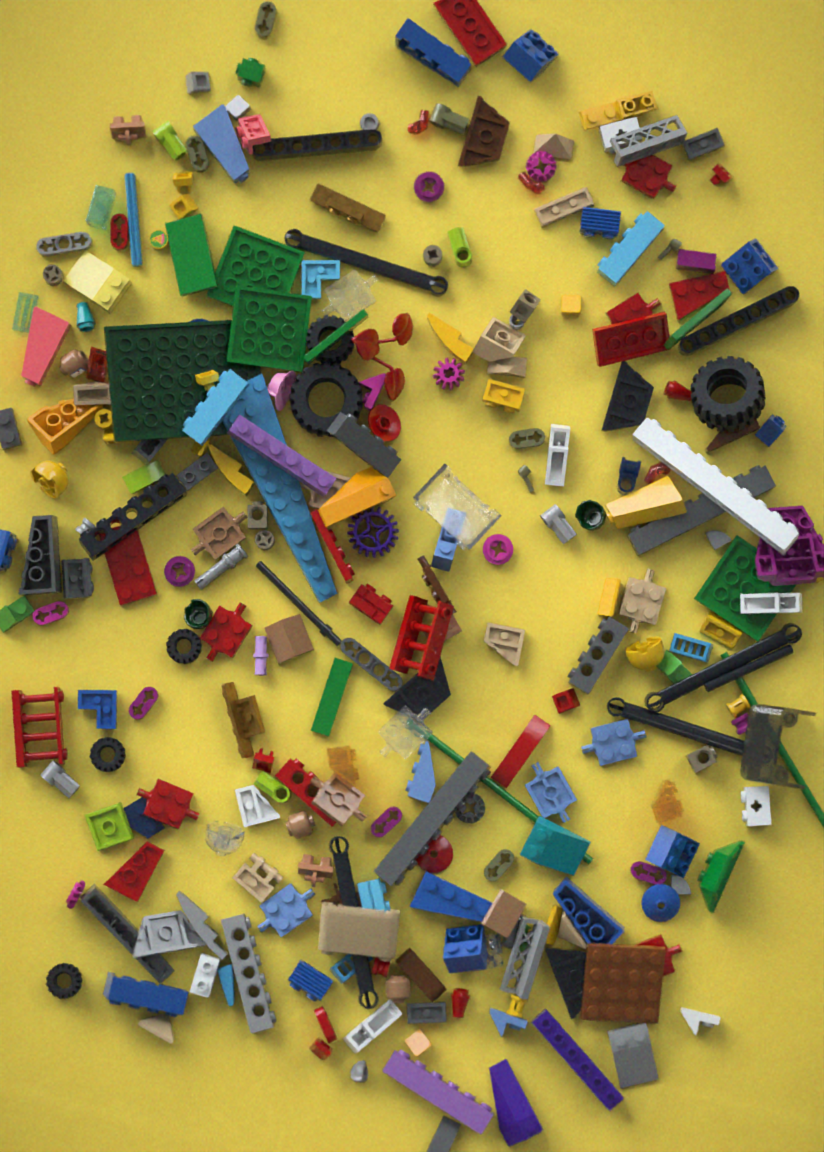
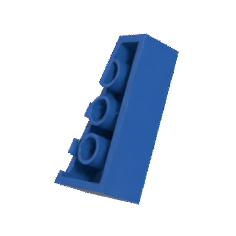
[395,18,471,87]
[410,871,493,921]
[553,877,625,944]
[103,972,188,1017]

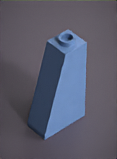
[193,104,250,184]

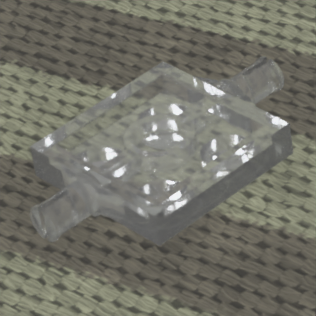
[321,269,379,322]
[378,705,433,759]

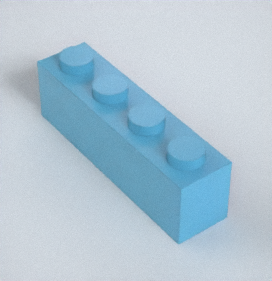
[597,211,665,286]
[183,369,250,446]

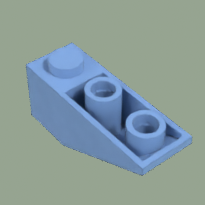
[431,508,466,572]
[405,741,436,803]

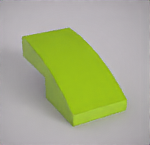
[122,460,166,494]

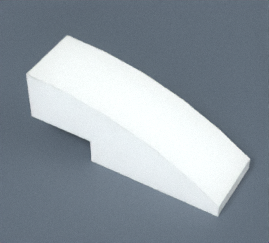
[545,424,570,486]
[740,593,803,614]
[342,999,403,1054]

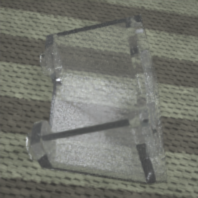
[413,464,501,550]

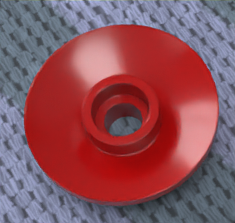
[368,404,401,442]
[416,836,453,873]

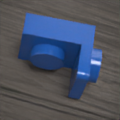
[755,414,787,447]

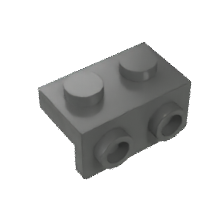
[61,558,94,599]

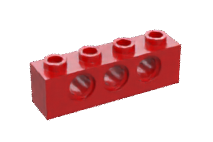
[275,758,336,827]

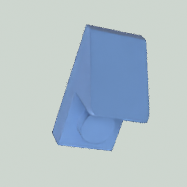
[489,1007,528,1037]

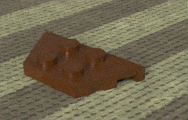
[458,96,510,167]

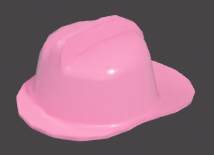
[267,371,297,411]

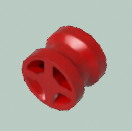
[372,957,390,978]

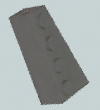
[18,515,62,596]

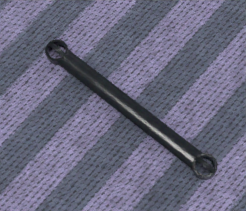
[285,229,448,296]
[644,623,802,712]
[607,697,773,765]
[329,836,379,1009]

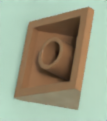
[264,614,314,664]
[481,889,527,938]

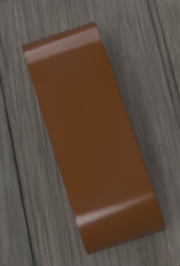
[395,948,447,1002]

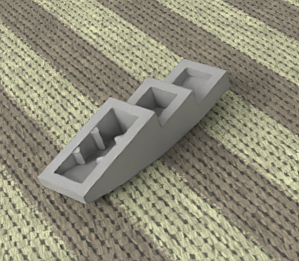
[176,891,228,960]

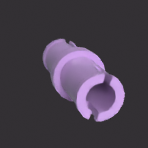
[253,636,268,676]

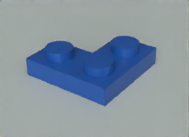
[78,690,117,729]

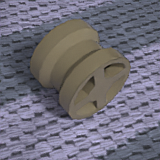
[423,245,442,266]
[43,264,64,286]
[255,530,275,550]

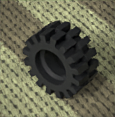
[166,629,202,664]
[90,737,126,772]
[46,963,83,999]

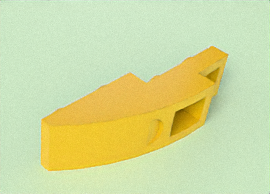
[579,91,658,131]

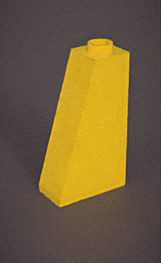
[606,476,687,529]

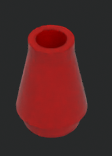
[664,380,692,402]
[451,988,470,1018]

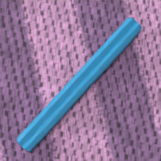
[125,173,142,267]

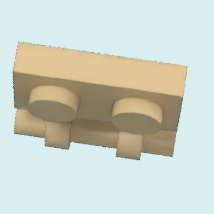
[233,853,283,903]

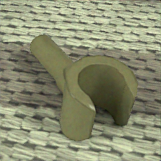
[658,239,682,260]
[518,465,534,492]

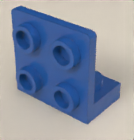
[721,239,779,294]

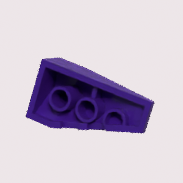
[489,1059,543,1147]

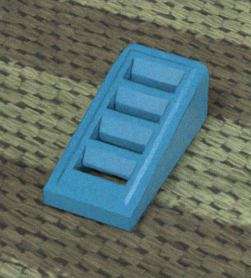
[669,633,713,663]
[330,954,373,984]
[217,964,235,1006]

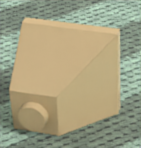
[473,317,526,362]

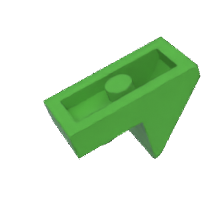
[0,596,35,633]
[656,650,692,684]

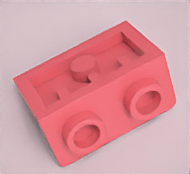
[236,114,271,155]

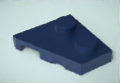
[124,797,165,838]

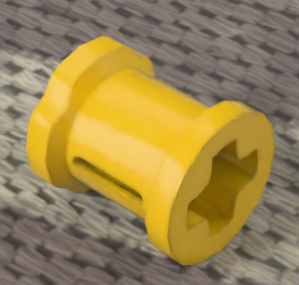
[726,694,751,718]
[506,994,527,1018]

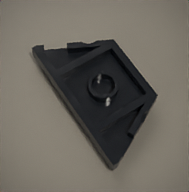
[601,361,654,432]
[383,656,451,720]
[545,948,587,1019]

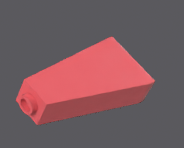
[21,306,71,387]

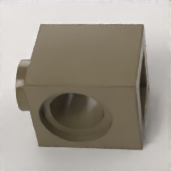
[510,289,541,323]
[247,501,268,530]
[686,745,718,773]

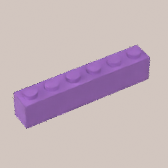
[227,414,336,497]
[383,1049,494,1134]

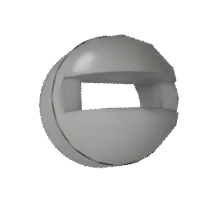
[509,315,524,330]

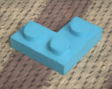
[302,260,340,299]

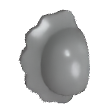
[350,1060,368,1083]

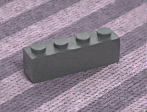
[327,412,402,478]

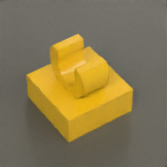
[173,171,193,193]
[195,370,219,391]

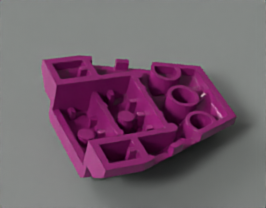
[755,505,824,586]

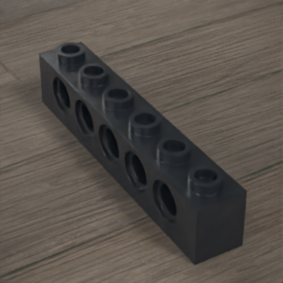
[79,473,186,561]

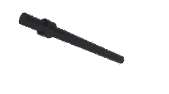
[256,561,342,646]

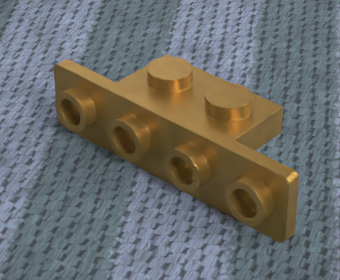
[310,184,386,232]
[221,682,265,759]

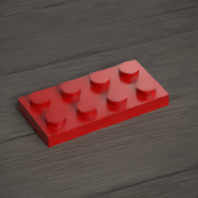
[433,0,507,67]
[592,312,671,367]
[310,509,355,584]
[99,525,157,606]

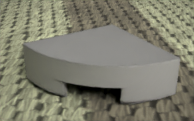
[705,531,731,550]
[671,874,691,894]

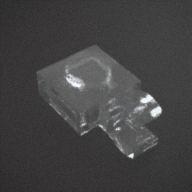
[486,934,504,968]

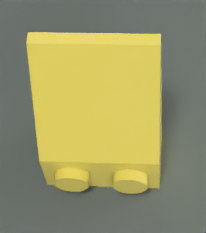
[63,251,132,314]

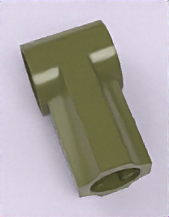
[429,103,469,135]

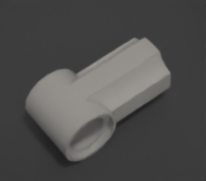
[540,504,577,544]
[40,760,80,798]

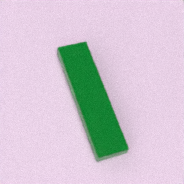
[304,309,369,365]
[311,658,353,736]

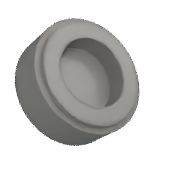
[360,113,379,130]

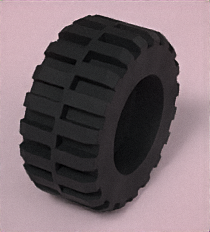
[690,356,766,432]
[289,362,363,437]

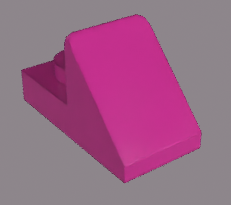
[358,373,386,411]

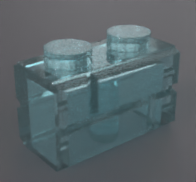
[86,185,116,230]

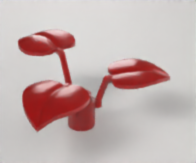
[352,313,413,401]

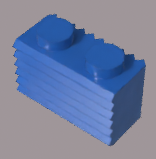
[580,207,621,239]
[288,960,333,1002]

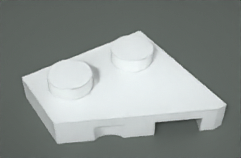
[234,785,280,827]

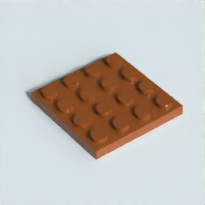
[581,943,666,1023]

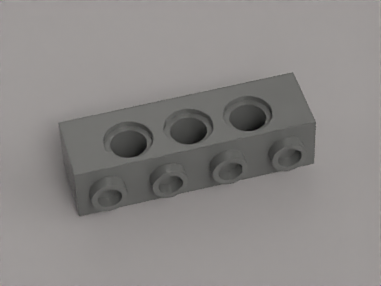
[567,616,629,695]

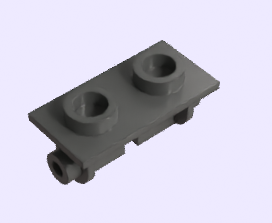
[176,453,218,490]

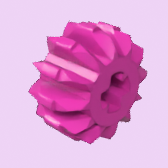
[433,358,465,390]

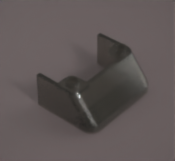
[740,704,816,789]

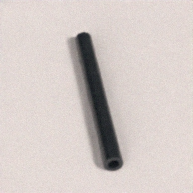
[704,644,794,692]

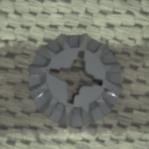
[455,793,485,823]

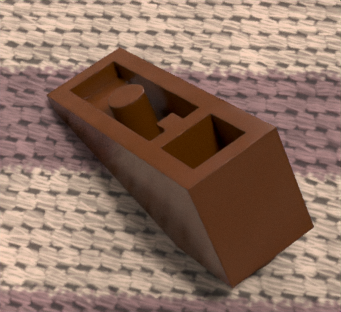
[705,418,760,453]

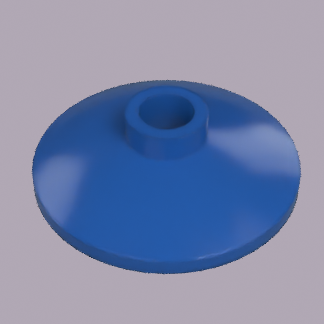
[641,884,680,922]

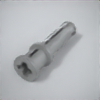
[194,544,248,590]

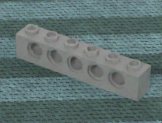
[221,913,277,1033]

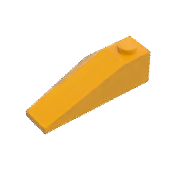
[27,398,106,455]
[318,467,397,527]

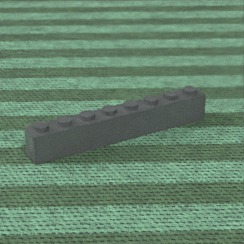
[627,465,776,556]
[373,751,491,887]

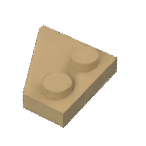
[484,623,525,666]

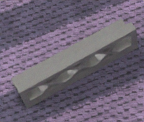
[610,115,687,167]
[500,917,550,1000]

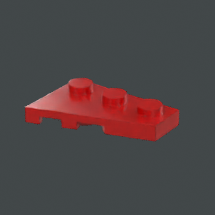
[669,271,729,321]
[103,841,165,902]

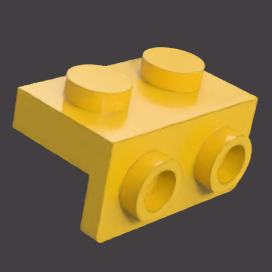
[482,379,525,413]

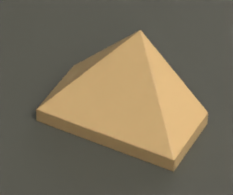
[534,133,574,160]
[487,357,527,377]
[73,381,110,405]
[558,911,588,948]
[138,1013,175,1044]

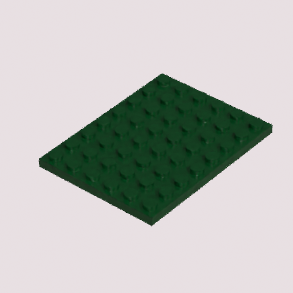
[104,320,261,442]

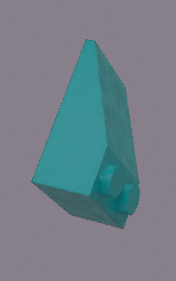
[520,816,591,875]

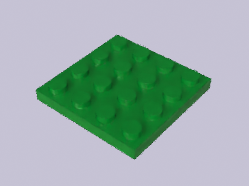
[206,225,305,306]
[226,285,312,372]
[694,535,797,642]

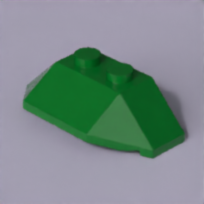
[697,840,745,913]

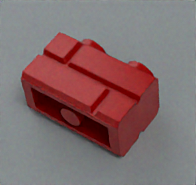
[349,583,393,625]

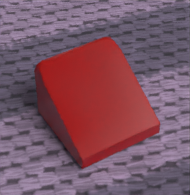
[552,688,580,714]

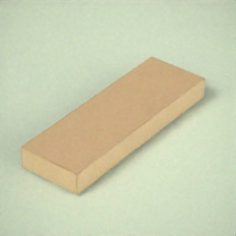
[534,187,594,227]

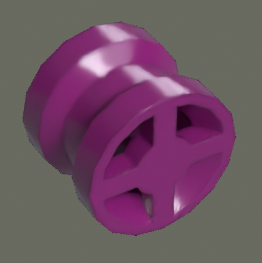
[731,713,755,735]

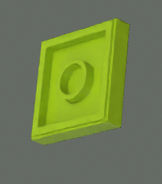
[85,802,134,851]

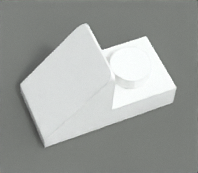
[680,1007,720,1036]

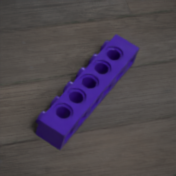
[531,1008,624,1111]

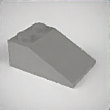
[607,1023,658,1088]

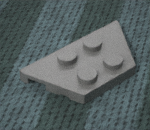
[133,910,206,959]

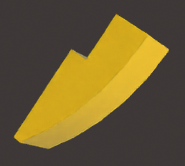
[427,313,474,364]
[208,444,255,496]

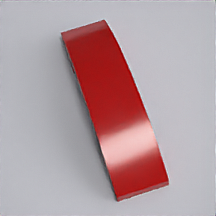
[491,715,551,788]

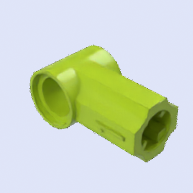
[152,121,188,161]
[447,227,472,267]
[254,771,291,803]

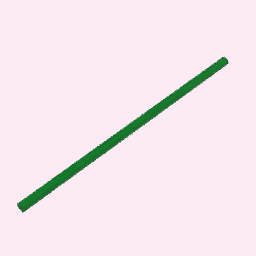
[720,652,824,828]
[406,717,593,865]

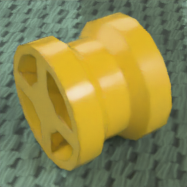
[95,409,113,430]

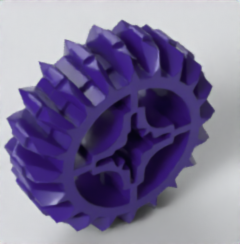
[347,507,399,558]

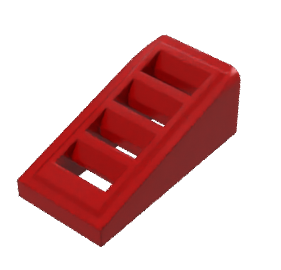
[309,1037,333,1060]

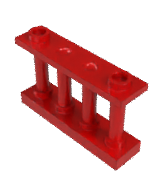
[389,595,454,681]
[11,687,68,768]

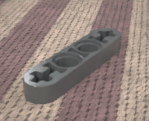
[341,638,403,691]

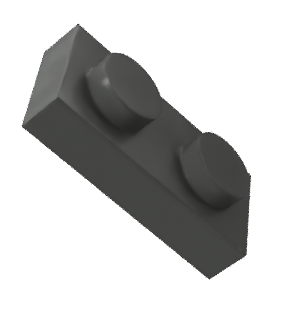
[682,128,725,161]
[0,407,22,450]
[407,1002,446,1024]

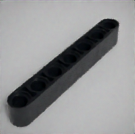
[252,129,382,161]
[678,286,799,356]

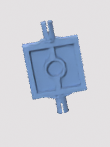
[581,719,646,766]
[525,762,577,823]
[257,883,316,937]

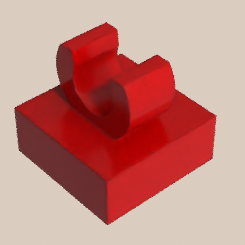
[710,164,733,186]
[252,748,274,773]

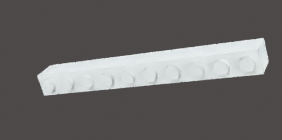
[633,417,799,555]

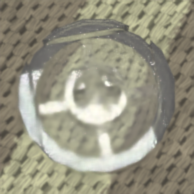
[205,821,245,856]

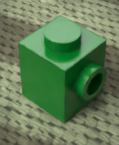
[235,58,266,87]

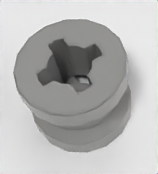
[75,517,96,534]

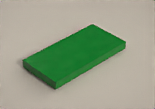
[165,214,218,297]
[664,288,732,350]

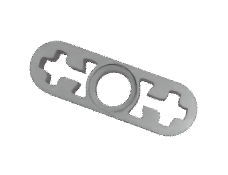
[36,232,92,256]

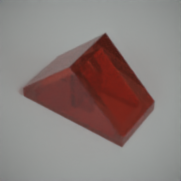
[85,347,108,383]

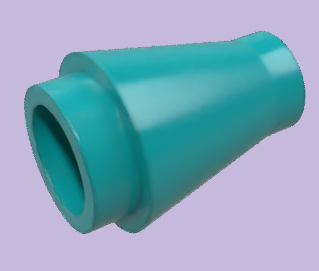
[77,302,95,332]

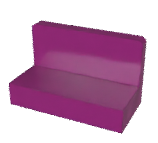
[676,249,717,274]

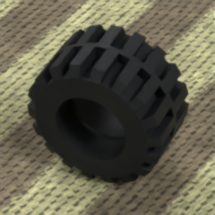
[306,315,355,364]

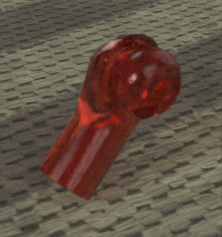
[407,110,430,135]
[518,172,545,194]
[644,462,670,484]

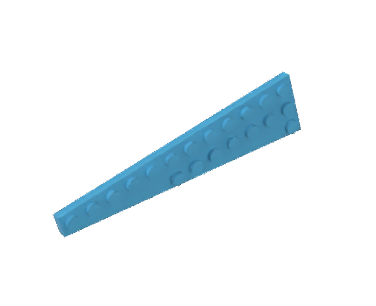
[222,374,337,603]

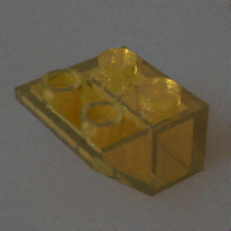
[327,746,359,785]
[651,779,684,823]

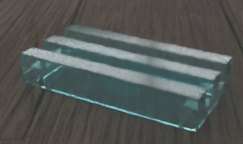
[12,292,39,333]

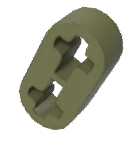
[255,1,276,38]
[186,136,209,172]
[509,428,545,449]
[484,849,514,881]

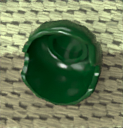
[575,500,606,531]
[184,599,213,629]

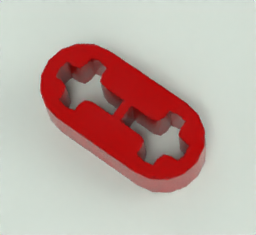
[110,213,129,251]
[314,1006,338,1044]

